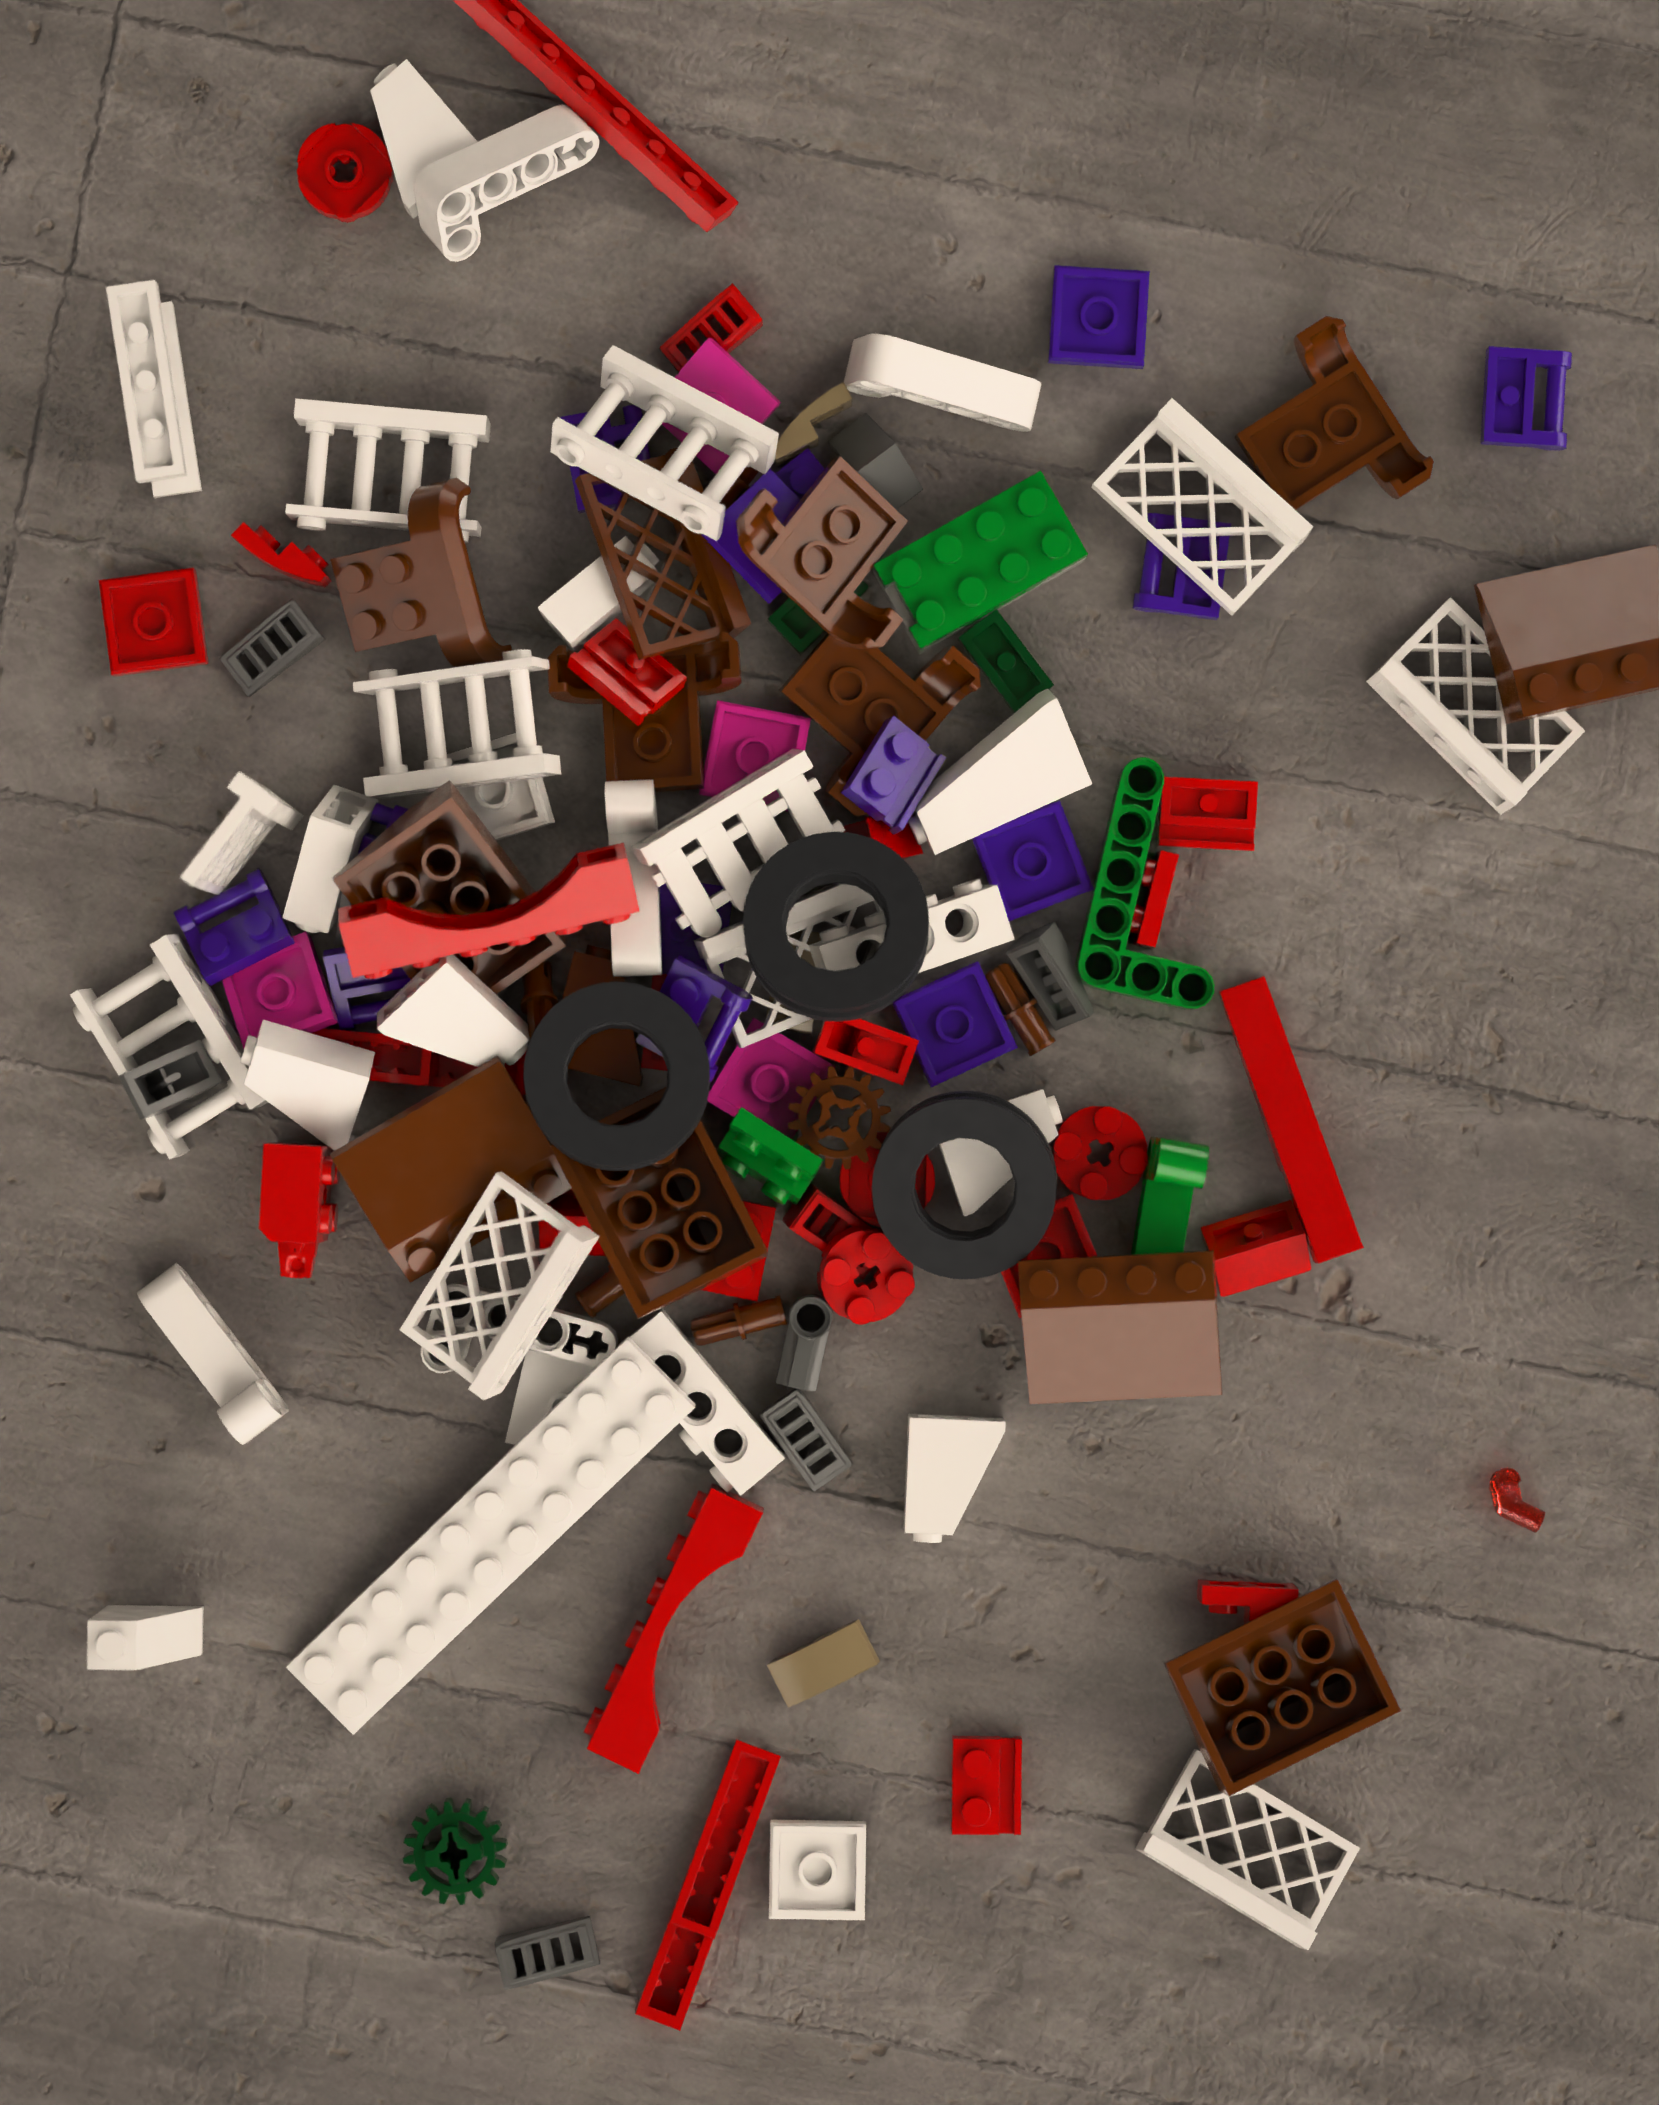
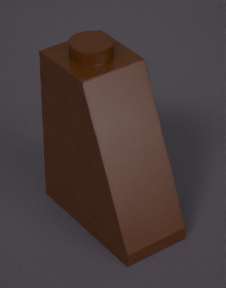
[562,945,643,1086]

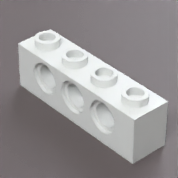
[809,879,1015,973]
[630,1309,785,1496]

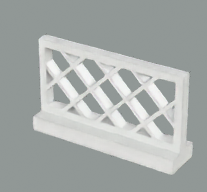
[1091,398,1313,616]
[1366,597,1585,815]
[181,772,304,895]
[694,882,882,1048]
[400,1171,599,1400]
[1135,1749,1360,1950]

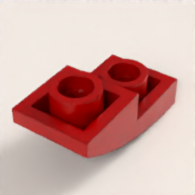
[231,522,332,588]

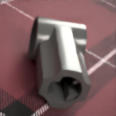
[776,1294,832,1392]

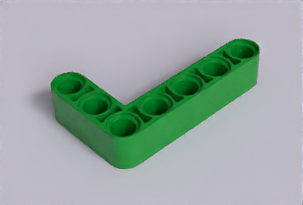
[1075,757,1215,1010]
[1131,1136,1209,1254]

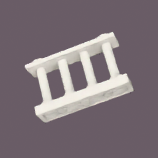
[106,280,202,498]
[551,345,779,541]
[285,398,491,543]
[352,649,562,799]
[70,934,268,1159]

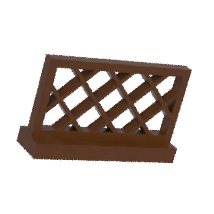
[575,447,751,660]

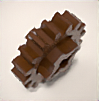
[788,1066,891,1169]

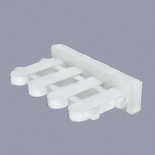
[631,749,845,938]

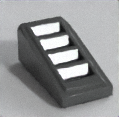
[219,598,325,697]
[1006,922,1094,1031]
[759,1388,853,1491]
[495,1916,600,1990]

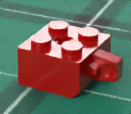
[259,1142,340,1279]

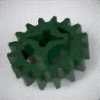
[403,1797,508,1905]

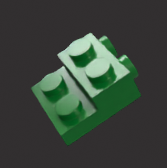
[717,1107,823,1205]

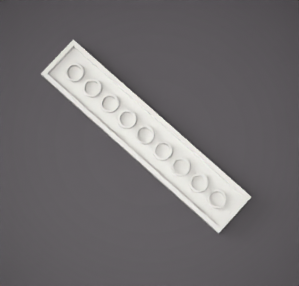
[286,1336,696,1735]

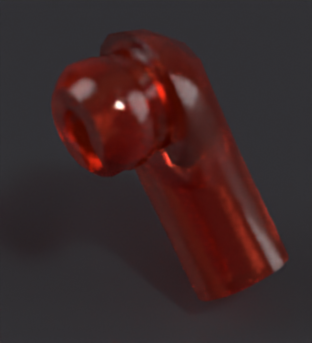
[1489,1467,1545,1533]

